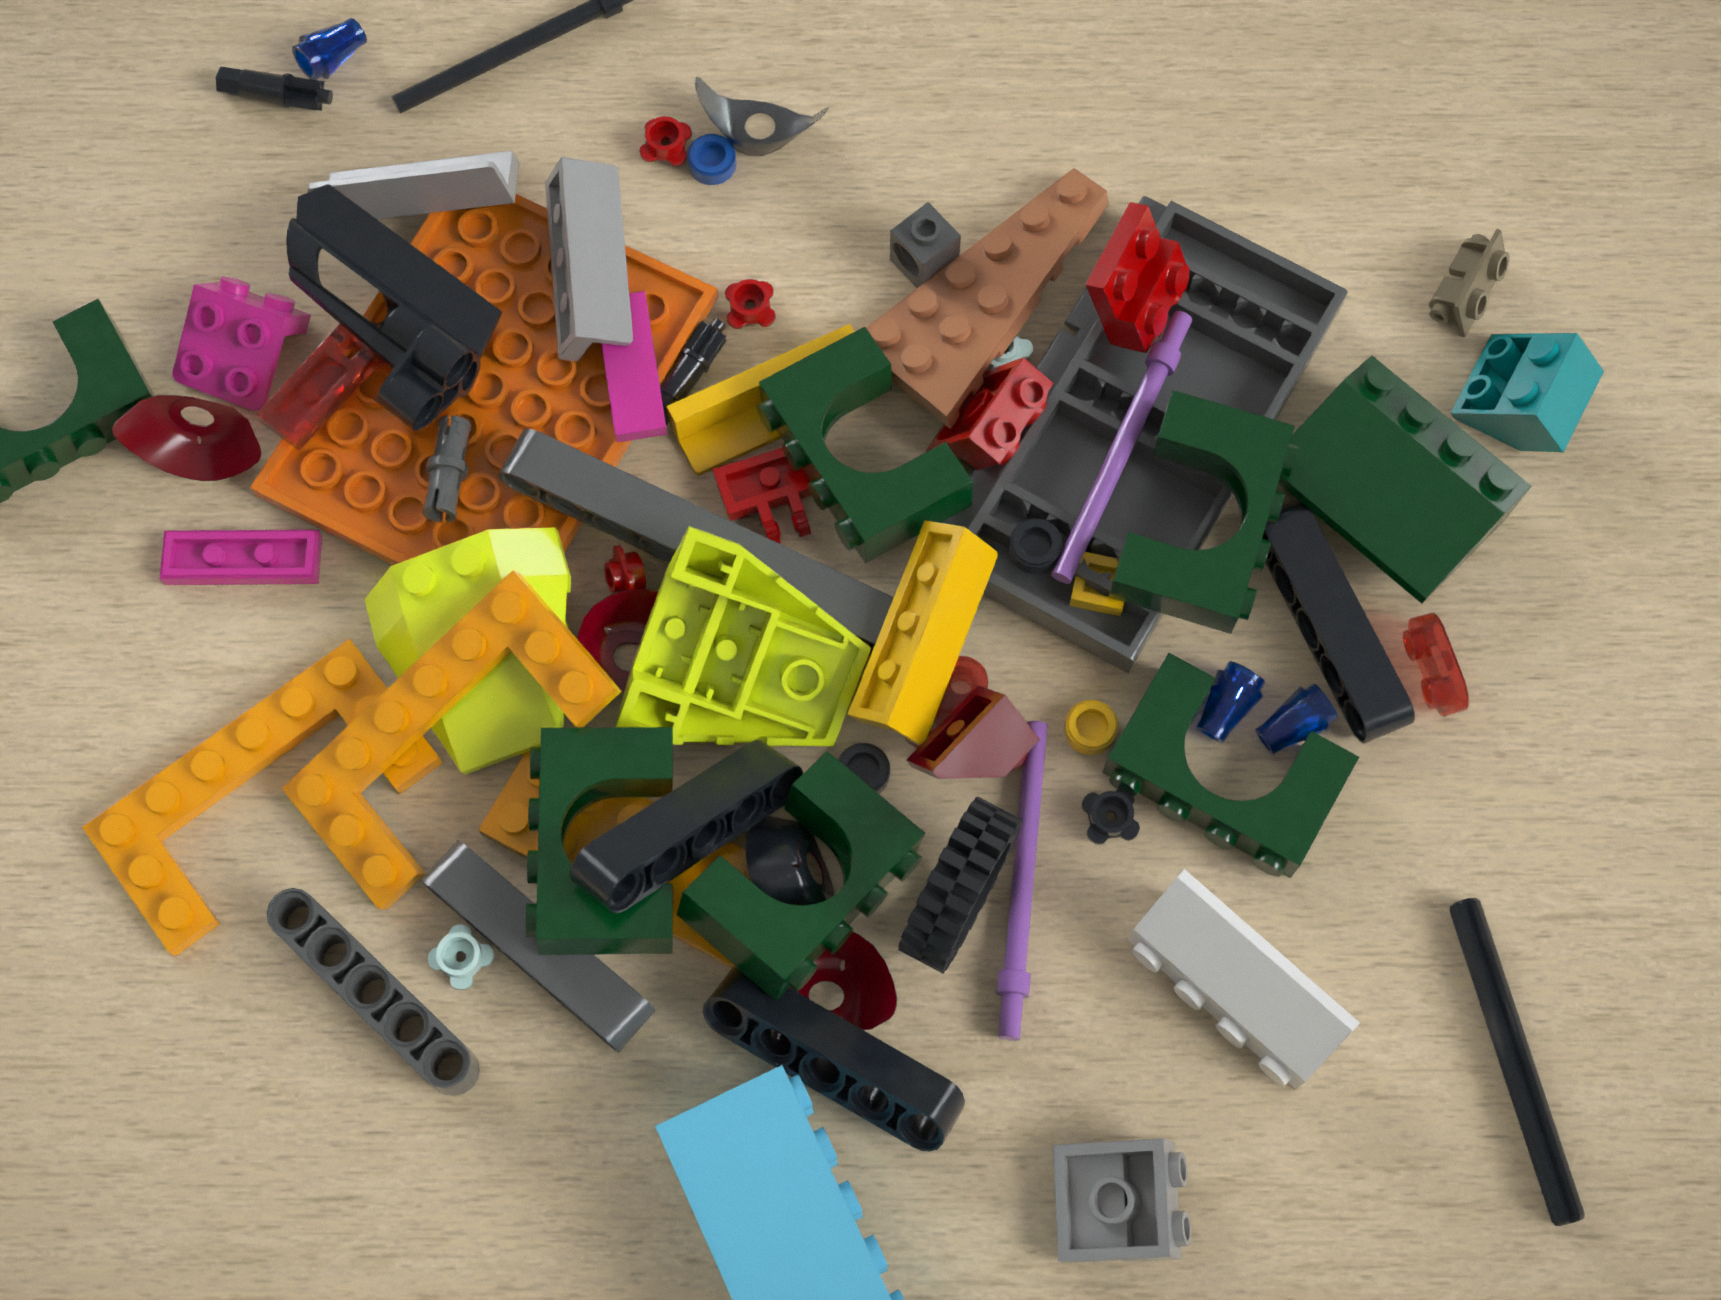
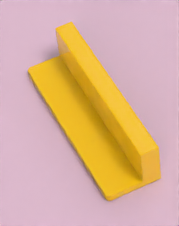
[667,324,854,476]
[847,520,998,745]

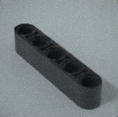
[1262,500,1415,744]
[570,740,803,913]
[703,966,965,1152]

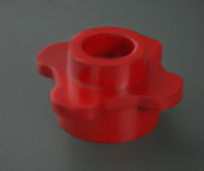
[639,116,692,166]
[725,279,776,329]
[604,545,646,593]

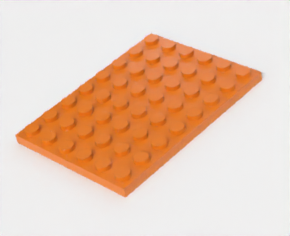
[250,194,718,565]

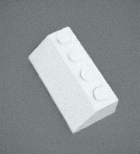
[1128,869,1360,1089]

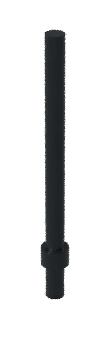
[391,0,634,114]

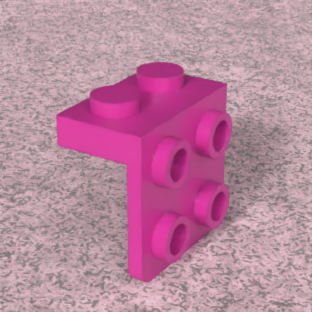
[172,276,311,411]

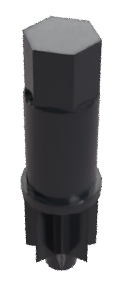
[215,66,333,111]
[660,318,727,426]

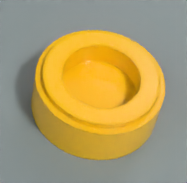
[1064,700,1118,755]

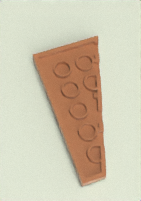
[866,168,1109,429]

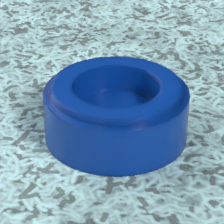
[687,134,736,185]

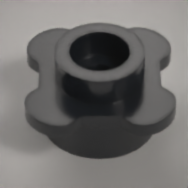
[1082,789,1140,845]

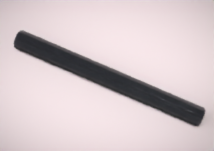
[1449,898,1585,1226]

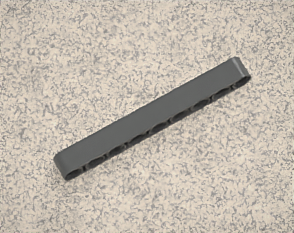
[498,428,894,657]

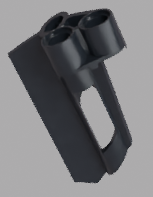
[286,184,502,431]

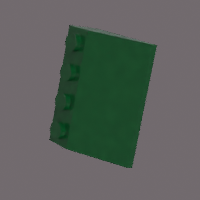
[1278,355,1532,604]

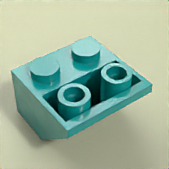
[1451,333,1604,453]

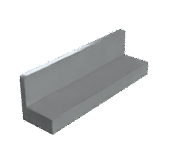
[307,151,519,219]
[545,157,633,361]

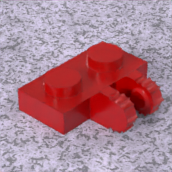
[713,447,812,544]

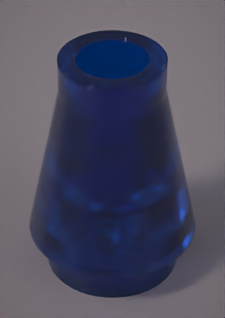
[292,18,367,80]
[1196,661,1266,743]
[1255,683,1338,755]

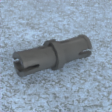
[422,415,471,522]

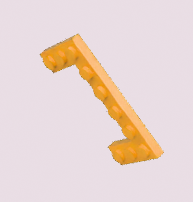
[281,570,622,910]
[82,639,443,957]

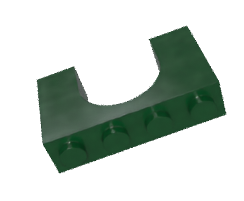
[0,299,155,503]
[756,327,973,564]
[1108,390,1299,634]
[1102,653,1359,878]
[525,727,673,955]
[676,751,925,1001]

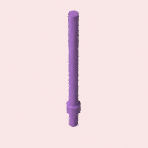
[1051,311,1192,584]
[996,721,1048,1041]

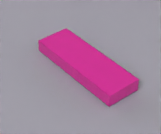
[602,291,668,443]
[159,530,323,585]

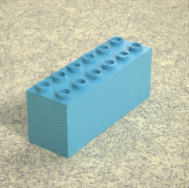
[655,1065,904,1300]

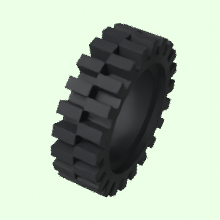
[898,797,1023,974]

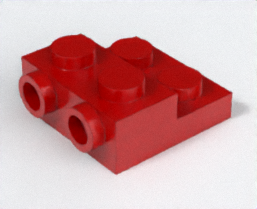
[1085,202,1190,354]
[925,357,1054,470]

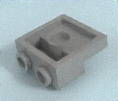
[1053,1138,1191,1263]

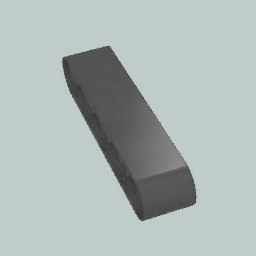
[421,840,656,1053]
[266,888,480,1096]

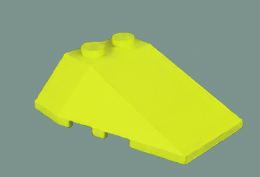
[615,526,871,746]
[364,527,571,775]

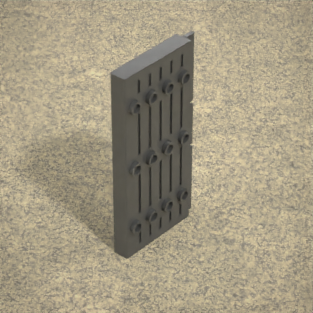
[941,196,1348,673]

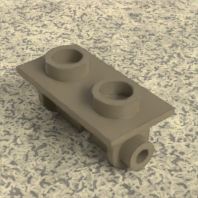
[1429,229,1509,337]

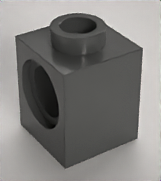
[890,202,961,288]

